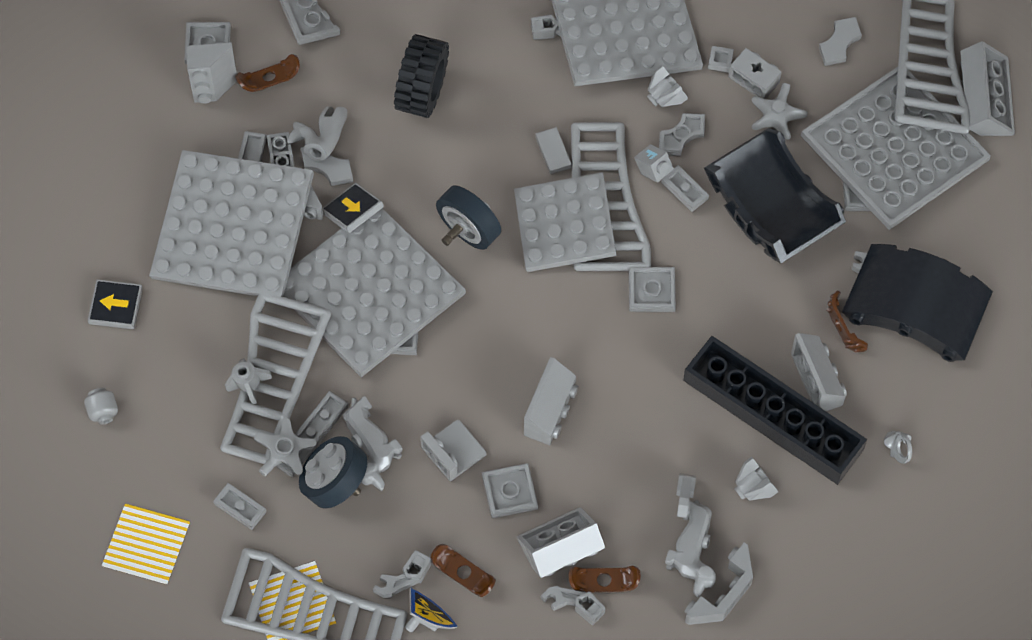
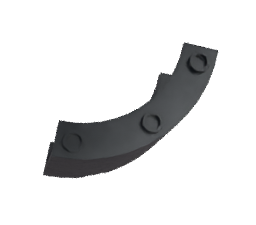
[704,128,846,263]
[842,244,993,362]

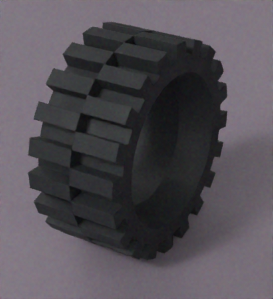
[394,34,449,118]

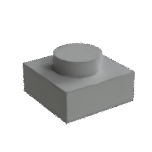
[708,46,734,72]

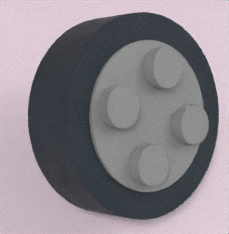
[436,185,501,250]
[299,436,367,508]

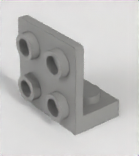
[421,420,486,482]

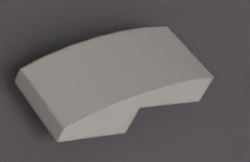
[267,132,294,167]

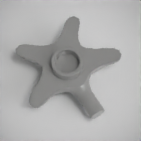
[752,83,808,139]
[254,417,317,477]

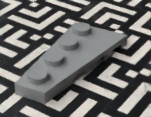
[280,0,340,45]

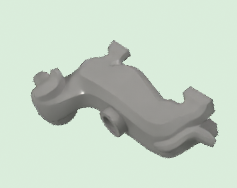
[343,396,403,491]
[665,500,716,597]

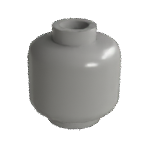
[84,388,118,424]

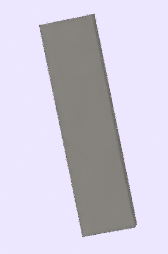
[276,391,348,477]

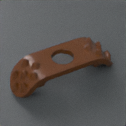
[235,54,300,92]
[826,290,868,352]
[431,544,496,597]
[569,566,641,592]

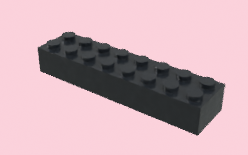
[683,336,867,485]

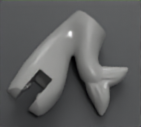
[287,107,347,161]

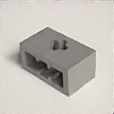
[728,48,781,99]

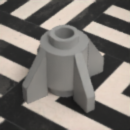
[647,65,688,107]
[225,358,272,404]
[734,457,778,501]

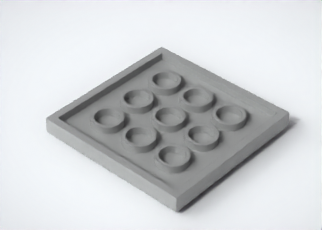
[514,172,617,272]

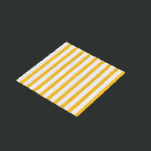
[102,504,190,584]
[249,561,336,640]

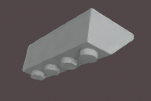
[960,41,1015,136]

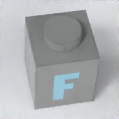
[634,144,674,183]

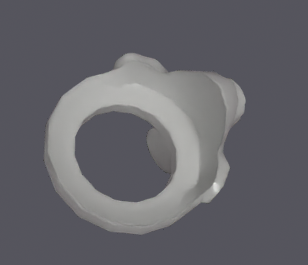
[884,431,912,464]

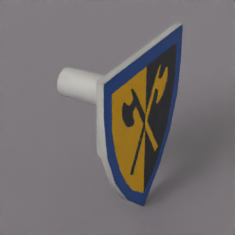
[405,588,458,632]

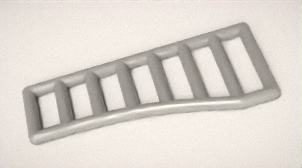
[895,0,970,134]
[571,122,651,271]
[220,294,331,464]
[221,548,407,640]

